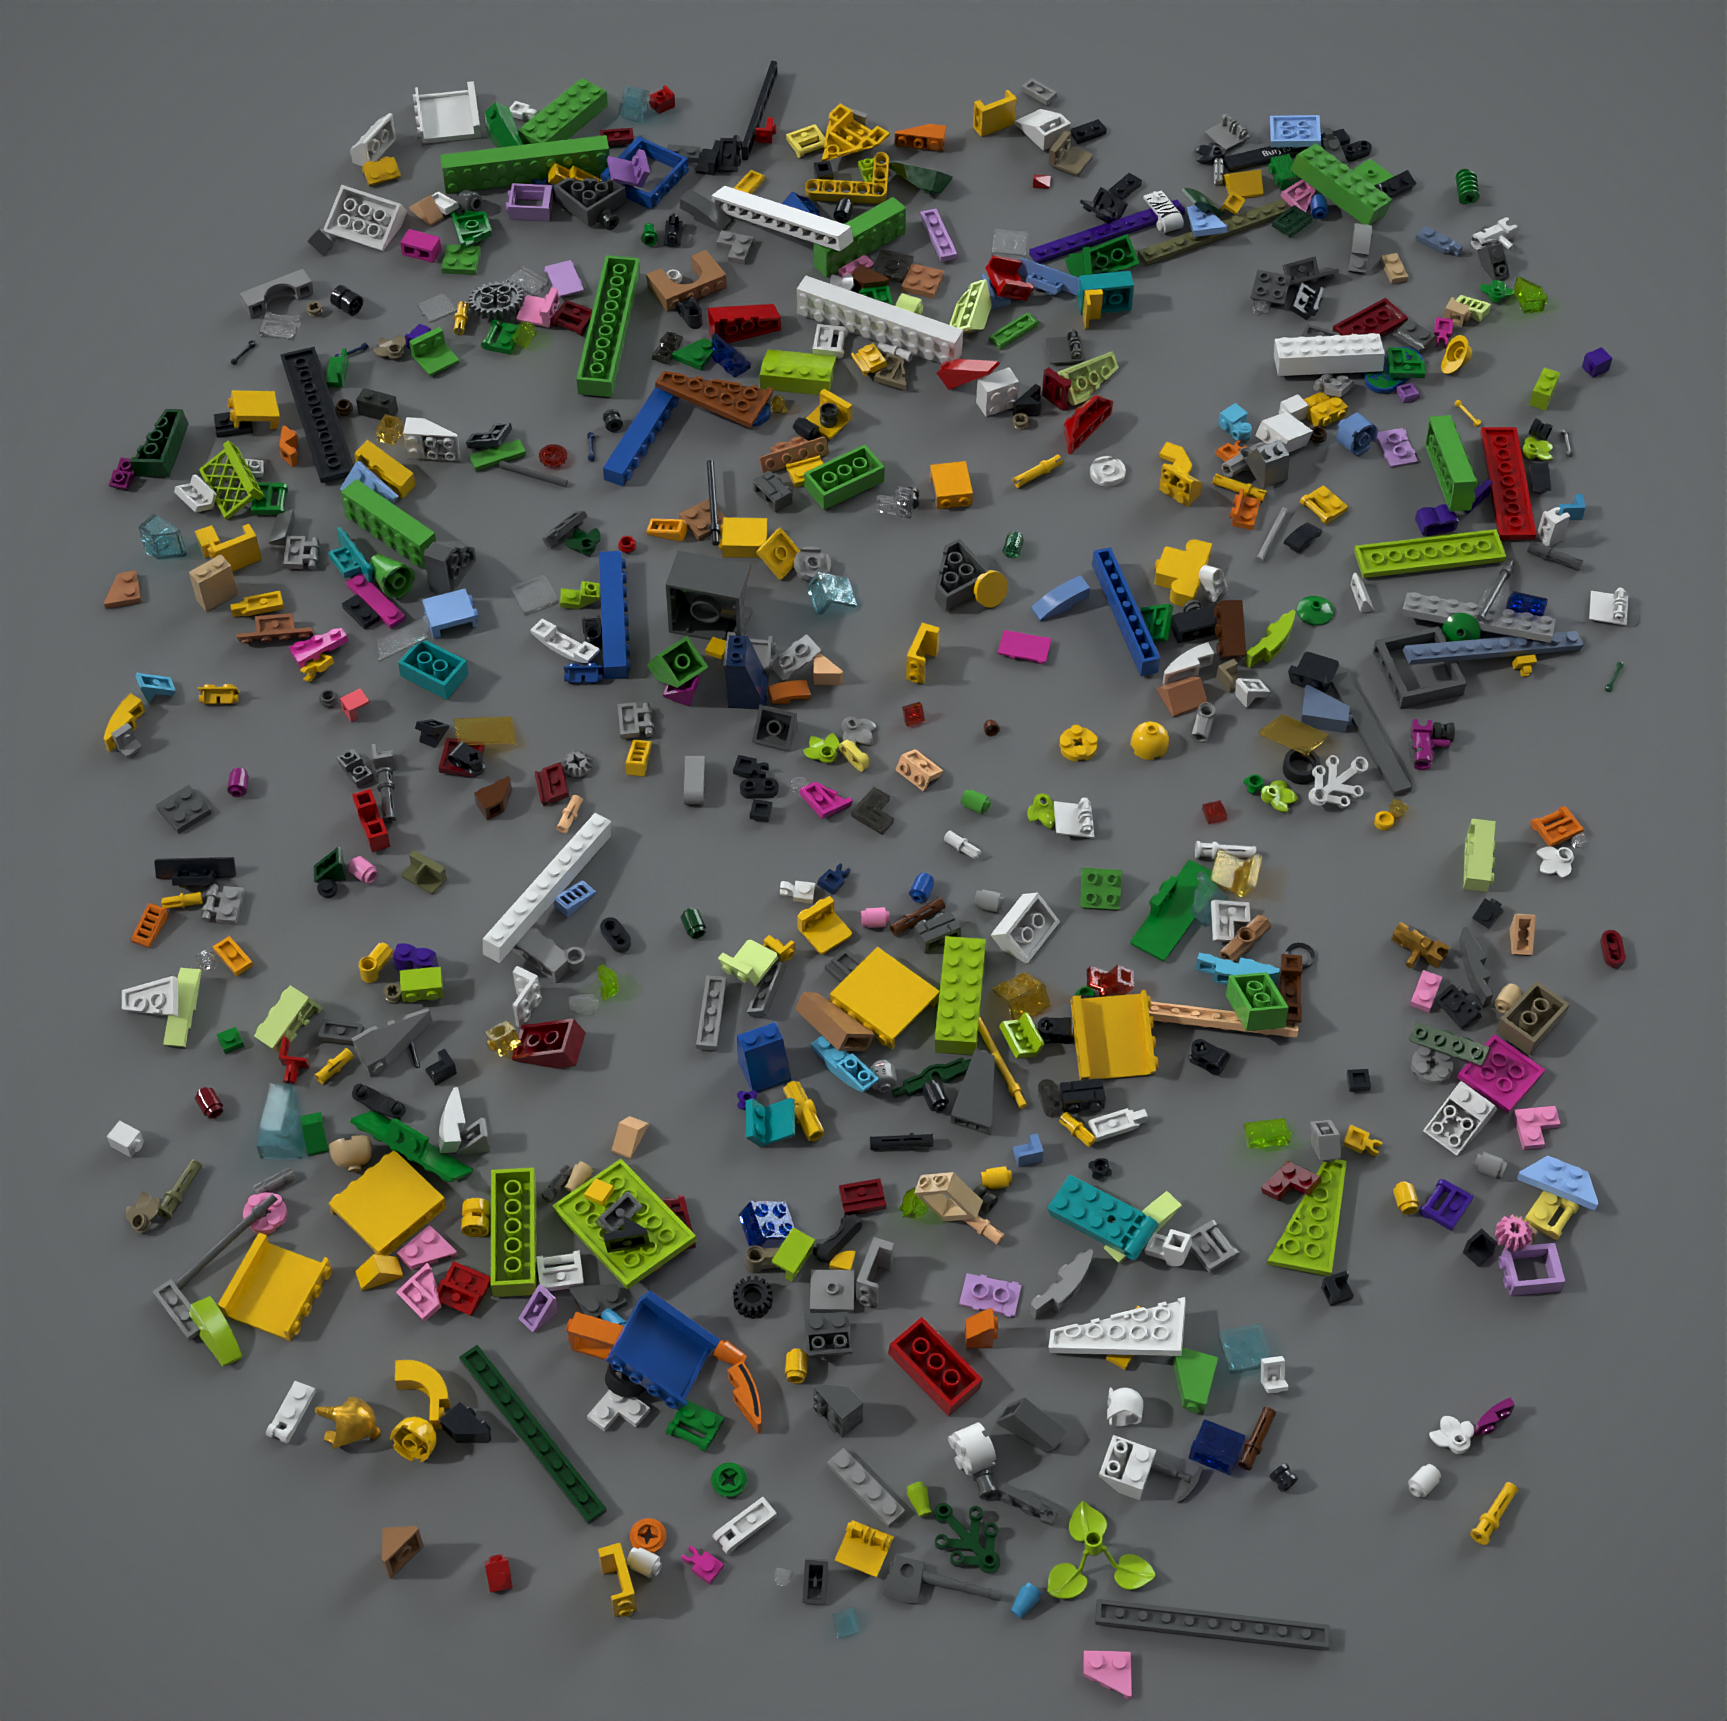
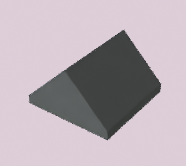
[752,704,797,751]

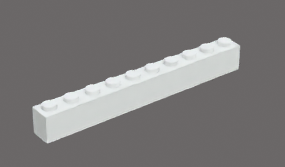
[711,186,853,251]
[483,813,611,963]

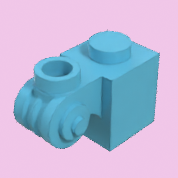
[1218,403,1252,441]

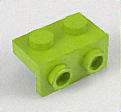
[999,1013,1044,1059]

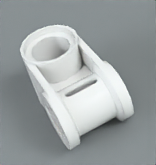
[1199,565,1228,602]

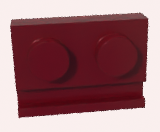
[534,762,569,806]
[839,1178,887,1215]

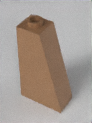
[795,992,875,1051]

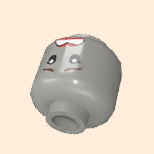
[869,1060,897,1093]

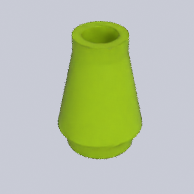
[906,1481,932,1517]

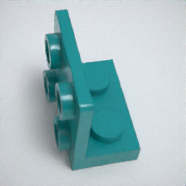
[746,1098,795,1148]

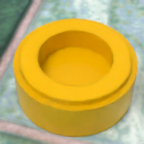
[1374,811,1395,831]

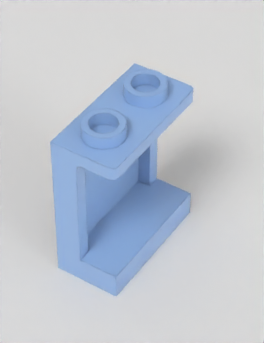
[422,589,479,639]

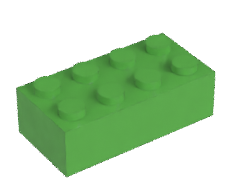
[804,444,885,510]

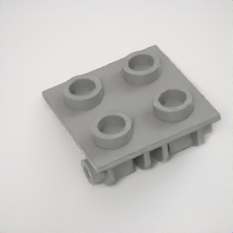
[1204,114,1251,150]

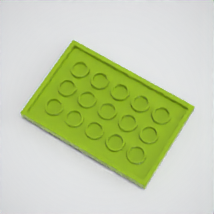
[552,1159,697,1290]

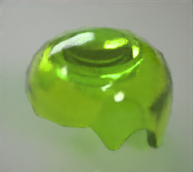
[900,1187,929,1219]

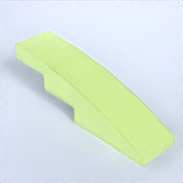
[163,968,201,1048]
[1104,1191,1182,1264]

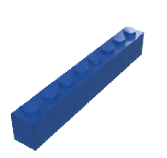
[603,387,680,486]
[1092,547,1160,676]
[599,551,631,679]

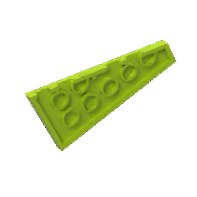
[1267,1159,1347,1276]

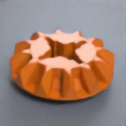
[630,1518,666,1554]

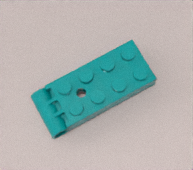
[1047,1175,1159,1261]

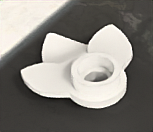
[1536,846,1574,878]
[1429,1416,1474,1454]

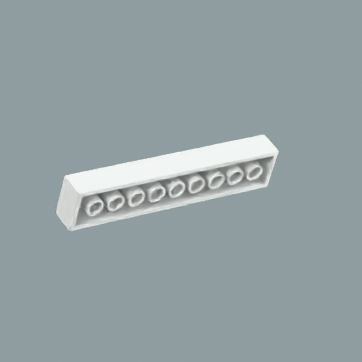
[797,276,963,364]

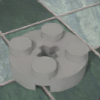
[794,546,831,581]
[1411,1046,1454,1085]

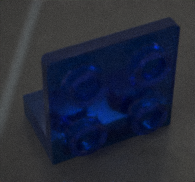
[711,333,751,378]
[1505,591,1548,616]
[738,1201,795,1247]
[1188,1419,1246,1476]

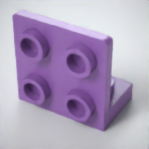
[607,149,650,188]

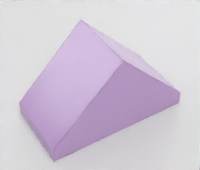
[518,1284,558,1332]

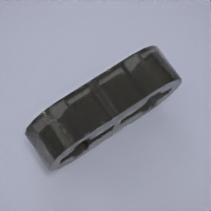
[1037,1079,1063,1118]

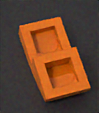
[767,680,811,704]

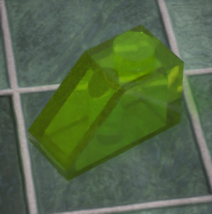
[1514,277,1548,314]

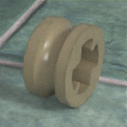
[306,301,323,317]
[1013,413,1029,430]
[383,983,402,1004]

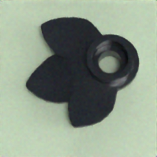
[1195,143,1226,162]

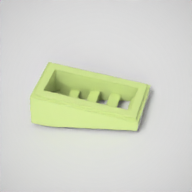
[1455,295,1491,322]

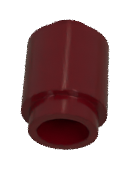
[195,1087,223,1119]

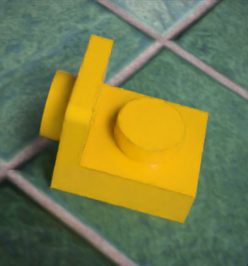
[764,935,795,962]

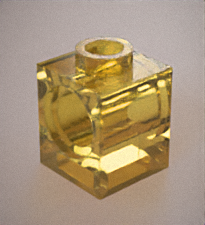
[376,414,403,446]
[485,1020,521,1057]

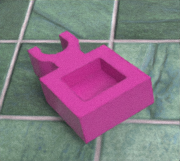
[1434,317,1453,348]
[681,1545,724,1585]

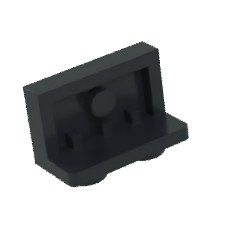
[717,135,743,172]
[1290,283,1324,320]

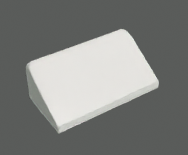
[1350,573,1374,613]

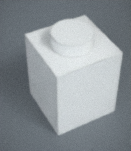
[1279,394,1308,421]
[107,1121,144,1158]

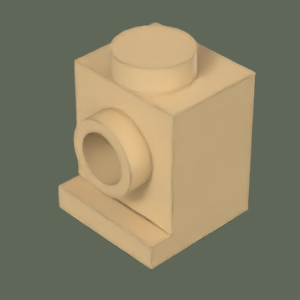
[1443,297,1472,327]

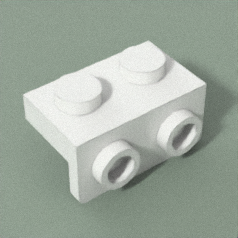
[174,475,216,513]

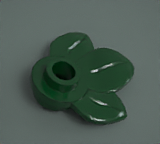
[565,528,601,555]

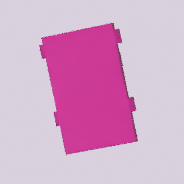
[998,630,1051,664]

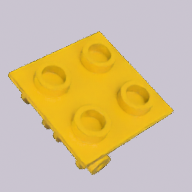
[834,1520,894,1578]

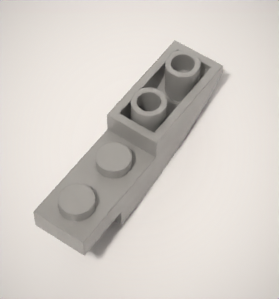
[1029,1249,1093,1319]

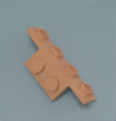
[759,436,829,474]
[236,613,314,644]

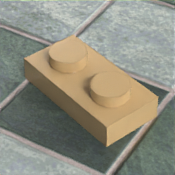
[1380,253,1408,284]

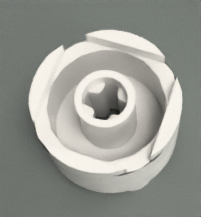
[948,1422,996,1475]

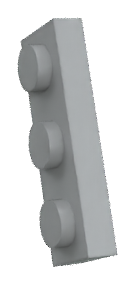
[152,1279,201,1341]

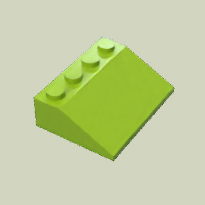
[760,349,837,395]

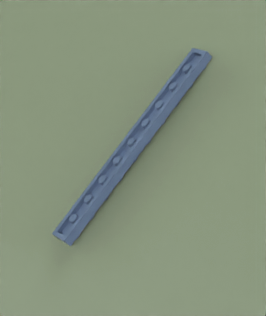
[1403,631,1583,665]

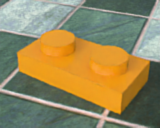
[212,936,253,977]

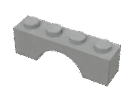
[240,269,314,318]

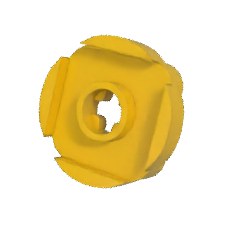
[1059,725,1098,762]

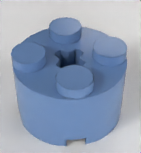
[1336,412,1378,455]

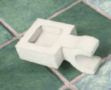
[510,101,537,121]
[780,881,815,904]

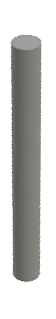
[1256,507,1288,563]

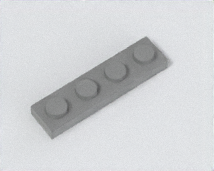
[696,975,727,1051]
[827,1448,905,1528]

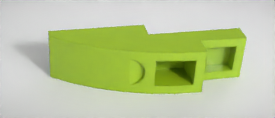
[1245,610,1296,668]

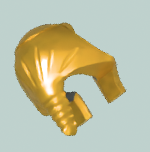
[315,1396,381,1449]

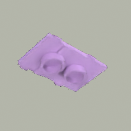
[544,260,584,298]
[1376,428,1418,468]
[959,1273,1021,1318]

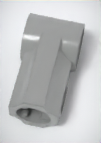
[1191,702,1215,743]

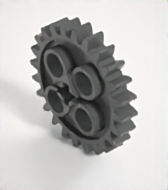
[468,281,525,320]

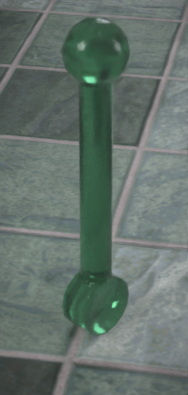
[1605,661,1624,692]

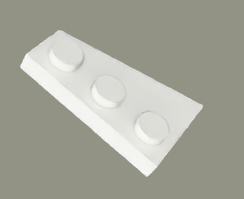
[122,976,178,1016]

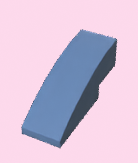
[1031,575,1090,622]

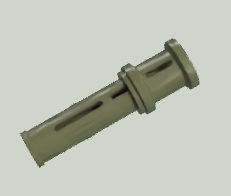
[158,1159,202,1220]

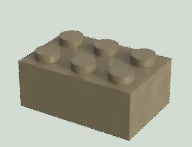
[1496,981,1570,1055]

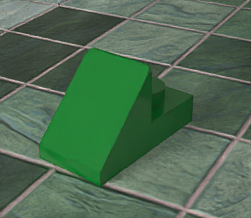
[300,1112,329,1156]

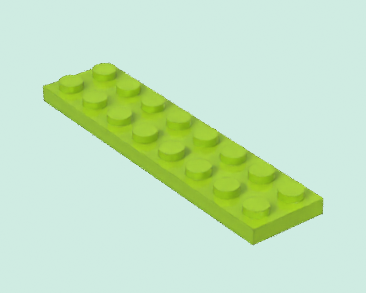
[1354,529,1506,578]

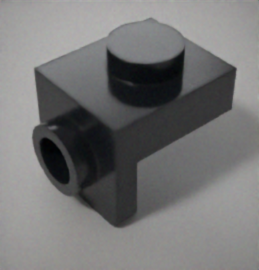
[1472,898,1504,930]

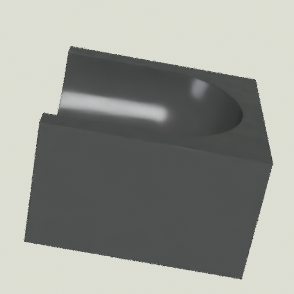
[666,551,753,641]

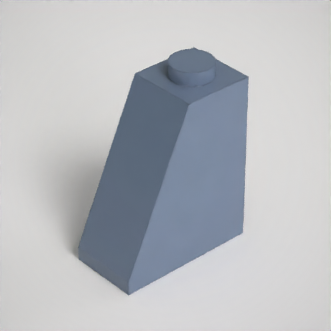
[1300,685,1353,733]

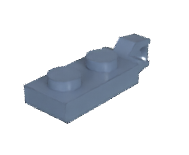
[1416,226,1463,257]

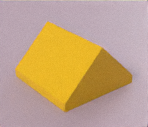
[1223,170,1263,198]

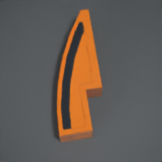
[727,1360,762,1434]

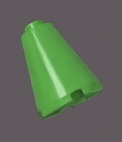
[369,554,416,599]

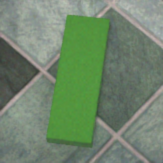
[989,312,1039,350]
[469,439,526,471]

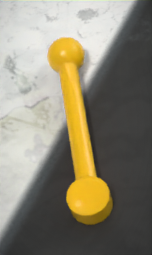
[1455,400,1481,427]

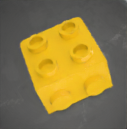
[797,896,852,955]

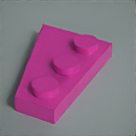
[289,628,348,669]

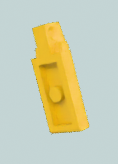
[230,591,284,617]

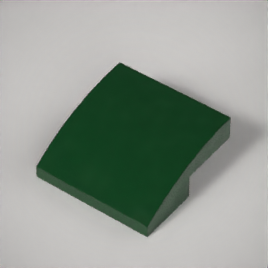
[1181,188,1223,218]

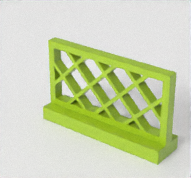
[199,440,264,520]

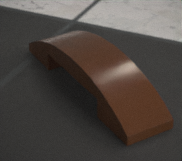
[1280,954,1302,1023]

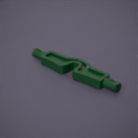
[891,1058,972,1098]

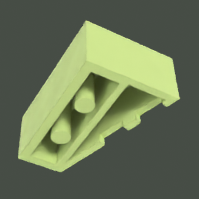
[1463,818,1496,892]
[254,985,323,1054]

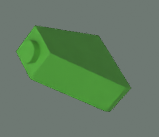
[1172,1347,1218,1414]

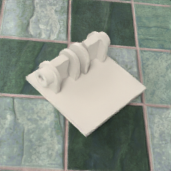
[1589,588,1628,625]
[1054,798,1094,838]

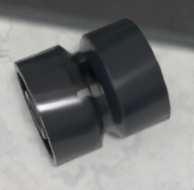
[330,285,363,316]

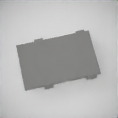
[774,634,822,682]

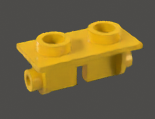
[198,684,240,704]

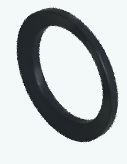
[1285,943,1315,968]

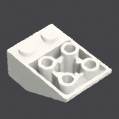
[1014,109,1071,151]
[403,417,461,461]
[1423,1081,1497,1156]

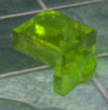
[511,321,537,349]
[597,964,619,1000]

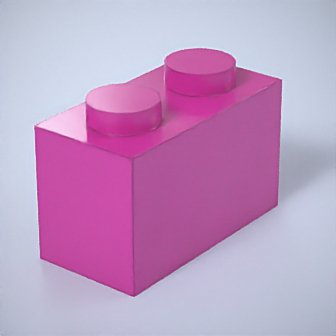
[400,229,442,263]

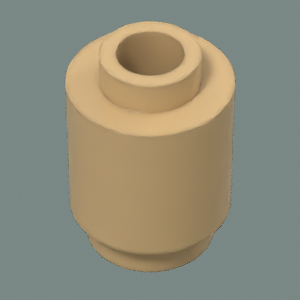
[1494,984,1522,1014]

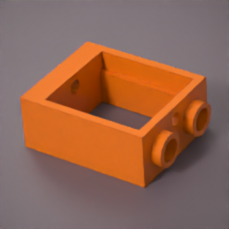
[566,1312,624,1360]

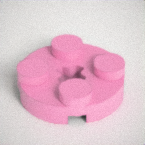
[243,1193,287,1235]

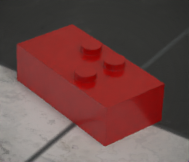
[888,1317,983,1417]

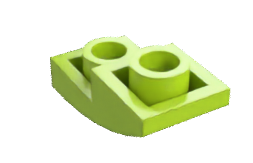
[858,158,882,182]

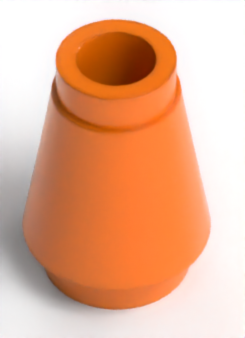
[713,1340,747,1365]

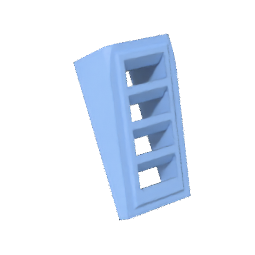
[554,880,597,917]

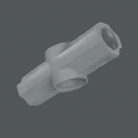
[1221,442,1266,477]

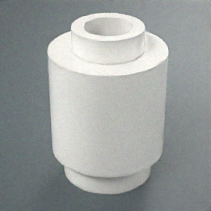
[1408,1464,1441,1498]
[626,1547,662,1578]

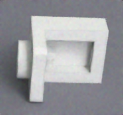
[1261,1356,1288,1393]

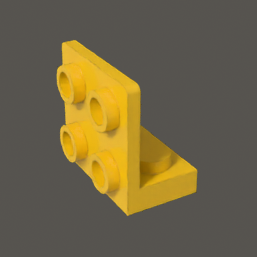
[806,389,852,439]

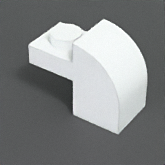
[1145,1229,1192,1266]

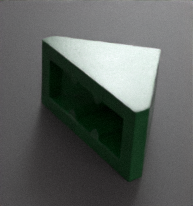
[314,847,346,883]

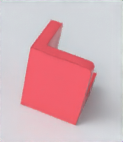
[340,689,369,722]

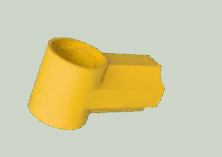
[359,942,394,983]

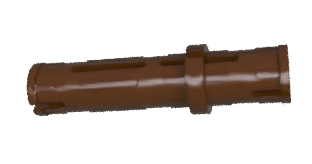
[889,897,946,936]
[1238,1407,1276,1471]

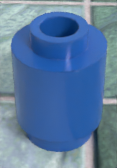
[1310,194,1328,219]
[909,873,934,903]

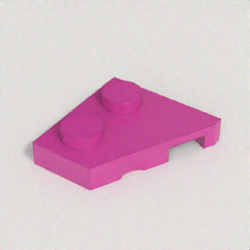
[799,782,853,819]

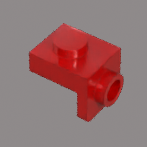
[755,117,777,143]
[485,1554,513,1592]

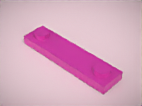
[346,573,406,629]

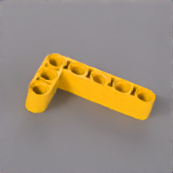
[805,152,889,204]

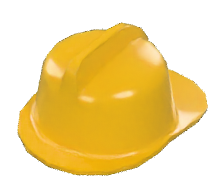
[1441,335,1472,374]

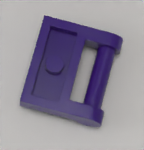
[1418,1179,1474,1231]

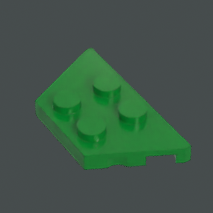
[451,210,492,249]

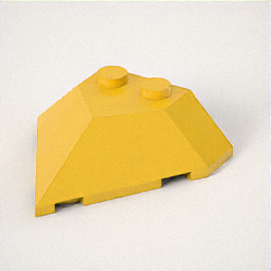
[822,103,890,162]

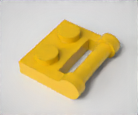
[1300,485,1348,525]

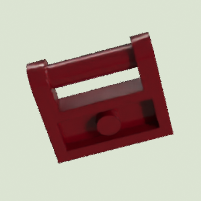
[551,300,593,336]
[1042,367,1071,411]

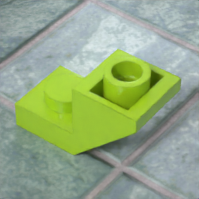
[559,581,600,609]

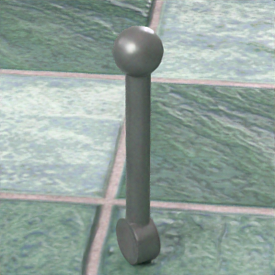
[1561,429,1573,457]

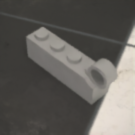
[512,927,586,983]

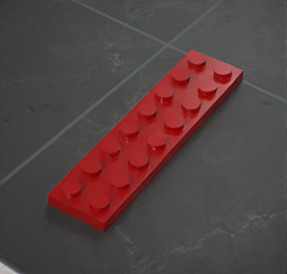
[1480,427,1536,540]

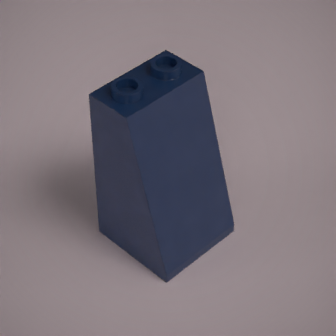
[726,635,768,709]

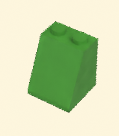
[647,636,708,688]

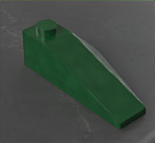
[880,161,953,195]

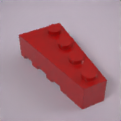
[708,304,781,346]

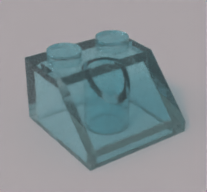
[138,514,187,559]

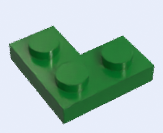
[1387,347,1426,379]

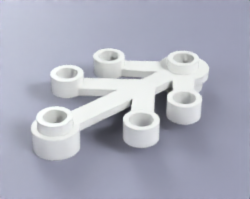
[1309,755,1368,809]

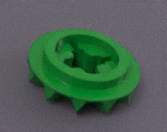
[711,1462,747,1498]

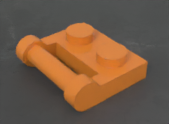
[1530,806,1584,847]

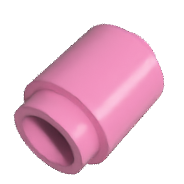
[349,856,378,884]
[861,907,890,928]

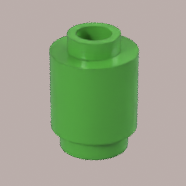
[961,789,991,815]

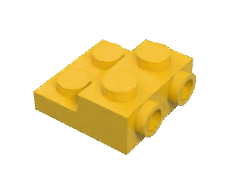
[1303,391,1348,427]

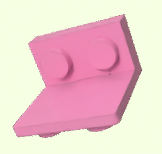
[516,287,559,327]

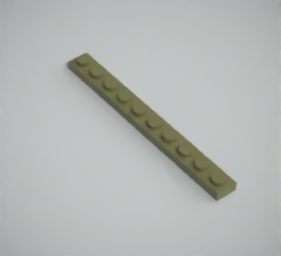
[1138,199,1291,266]

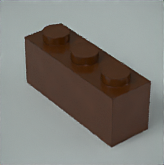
[1214,600,1247,660]

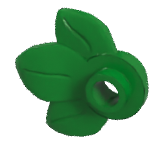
[1480,280,1514,303]

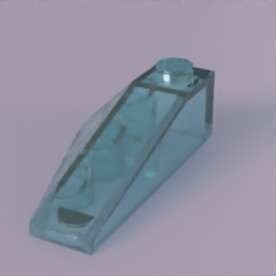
[256,1084,305,1160]

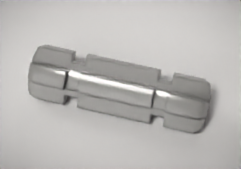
[1214,158,1223,185]
[253,1168,295,1195]

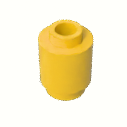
[981,1166,1013,1190]
[1393,1181,1419,1215]
[785,1349,808,1384]

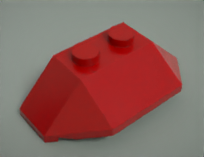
[1064,395,1113,455]

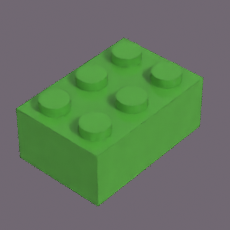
[1226,972,1289,1031]

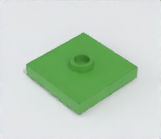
[1353,159,1394,185]

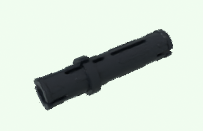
[870,1133,933,1150]

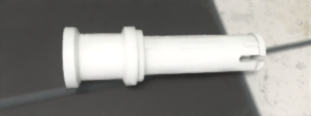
[1195,841,1256,859]

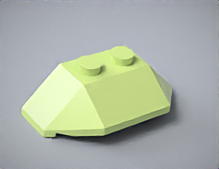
[949,279,992,334]

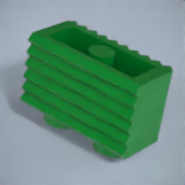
[1268,154,1301,190]

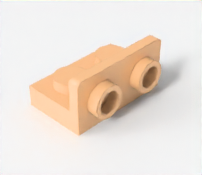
[896,749,943,791]

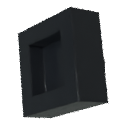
[750,799,773,822]
[1346,1069,1371,1092]

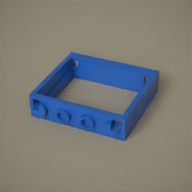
[601,136,689,209]

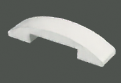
[530,619,600,663]

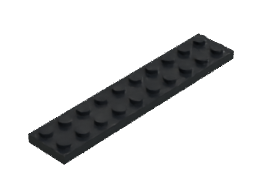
[280,347,354,483]

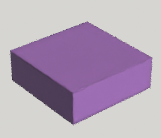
[1396,383,1420,403]

